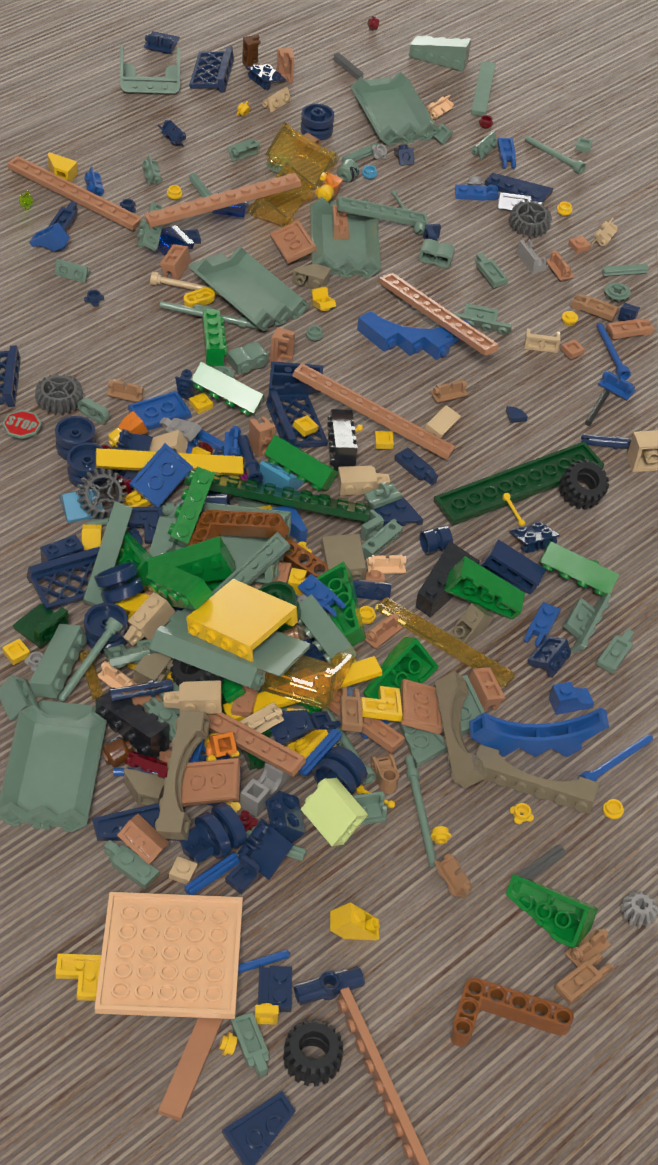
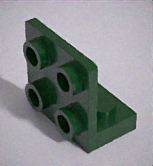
[13,603,69,649]

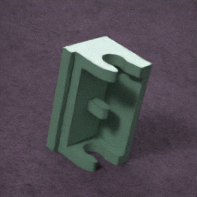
[353,791,387,826]

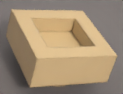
[169,856,198,884]

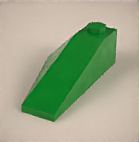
[115,530,152,586]
[363,637,439,699]
[506,874,599,948]

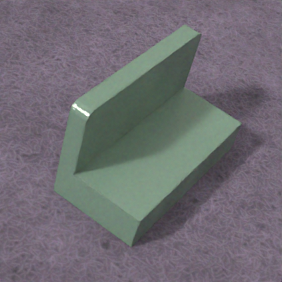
[0,675,40,721]

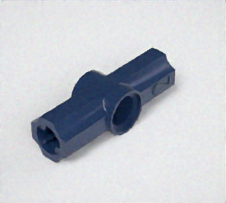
[294,966,365,1006]

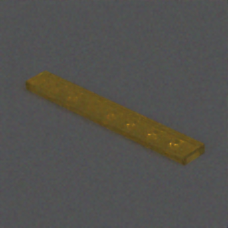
[375,597,516,687]

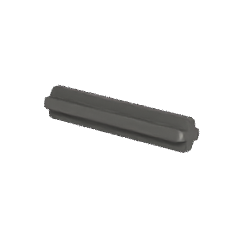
[333,52,364,79]
[516,845,565,880]

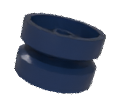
[300,103,334,141]
[55,416,96,460]
[67,442,108,489]
[94,562,144,603]
[84,603,129,654]
[313,746,368,795]
[195,802,247,859]

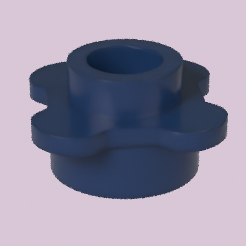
[120,199,136,213]
[84,290,104,306]

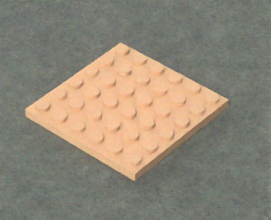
[95,892,243,1019]

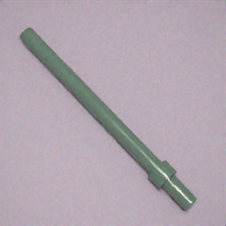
[159,301,259,329]
[405,755,437,867]

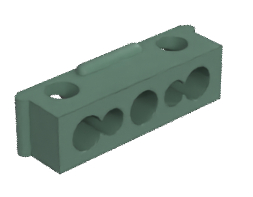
[362,519,403,559]

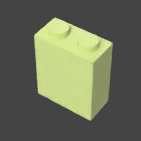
[301,778,368,846]

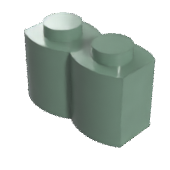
[418,239,455,268]
[228,342,268,374]

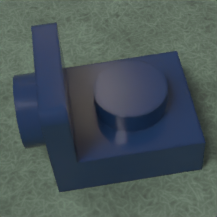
[423,224,441,241]

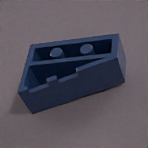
[269,361,323,395]
[479,539,546,594]

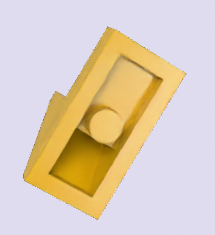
[82,524,102,551]

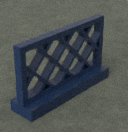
[189,46,234,92]
[0,345,21,407]
[266,390,328,447]
[27,546,100,611]

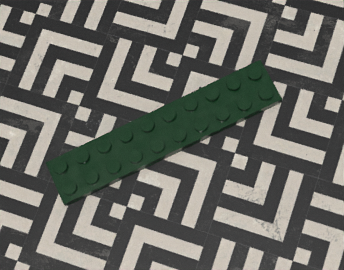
[434,441,604,526]
[184,468,370,522]

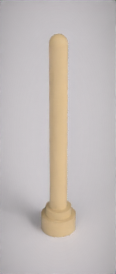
[150,271,222,296]

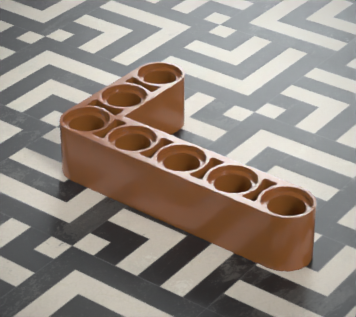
[188,510,289,546]
[283,537,328,577]
[450,978,574,1047]

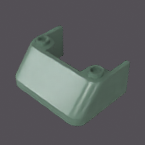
[120,46,180,94]

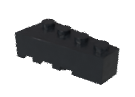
[327,409,358,471]
[415,541,480,617]
[95,688,170,758]

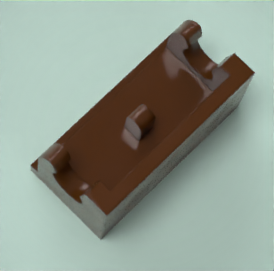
[242,35,261,70]

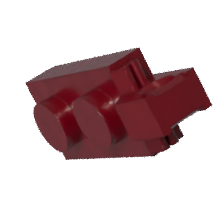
[125,751,168,779]

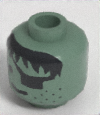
[337,159,359,182]

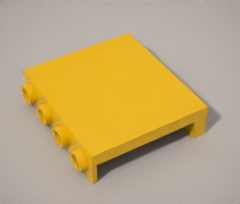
[186,579,298,662]

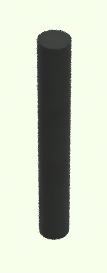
[585,389,610,426]

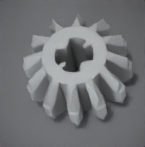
[621,890,658,929]

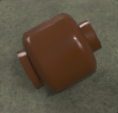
[101,737,133,767]

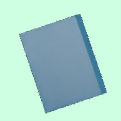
[260,461,305,491]
[59,488,103,523]

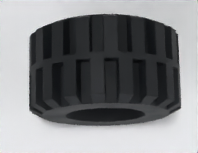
[559,459,609,510]
[170,659,225,686]
[283,1019,344,1087]

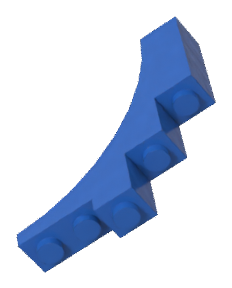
[357,311,470,360]
[469,707,609,757]

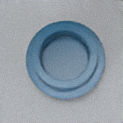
[362,165,377,179]

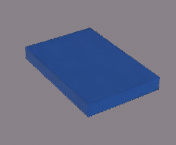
[128,390,191,431]
[129,443,193,507]

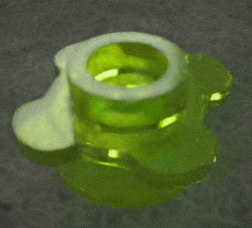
[19,191,33,210]

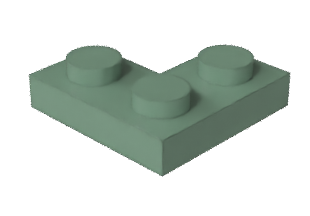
[103,644,150,668]

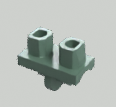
[364,482,402,510]

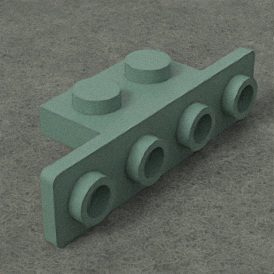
[136,202,164,251]
[451,303,512,334]
[563,593,611,654]

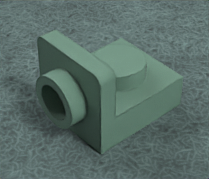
[360,510,384,542]

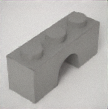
[240,763,291,817]

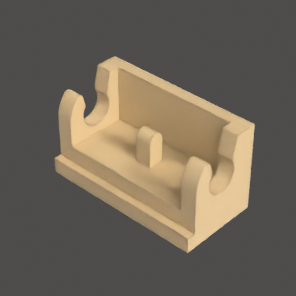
[524,328,560,353]
[425,405,461,438]

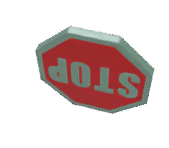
[2,410,42,439]

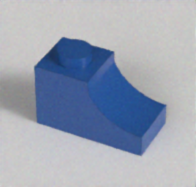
[29,222,70,252]
[272,506,307,543]
[549,682,594,715]

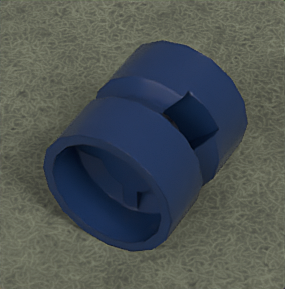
[419,525,453,554]

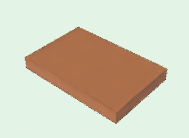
[270,220,317,263]
[400,679,442,735]
[182,758,241,806]

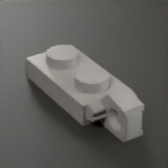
[159,417,202,442]

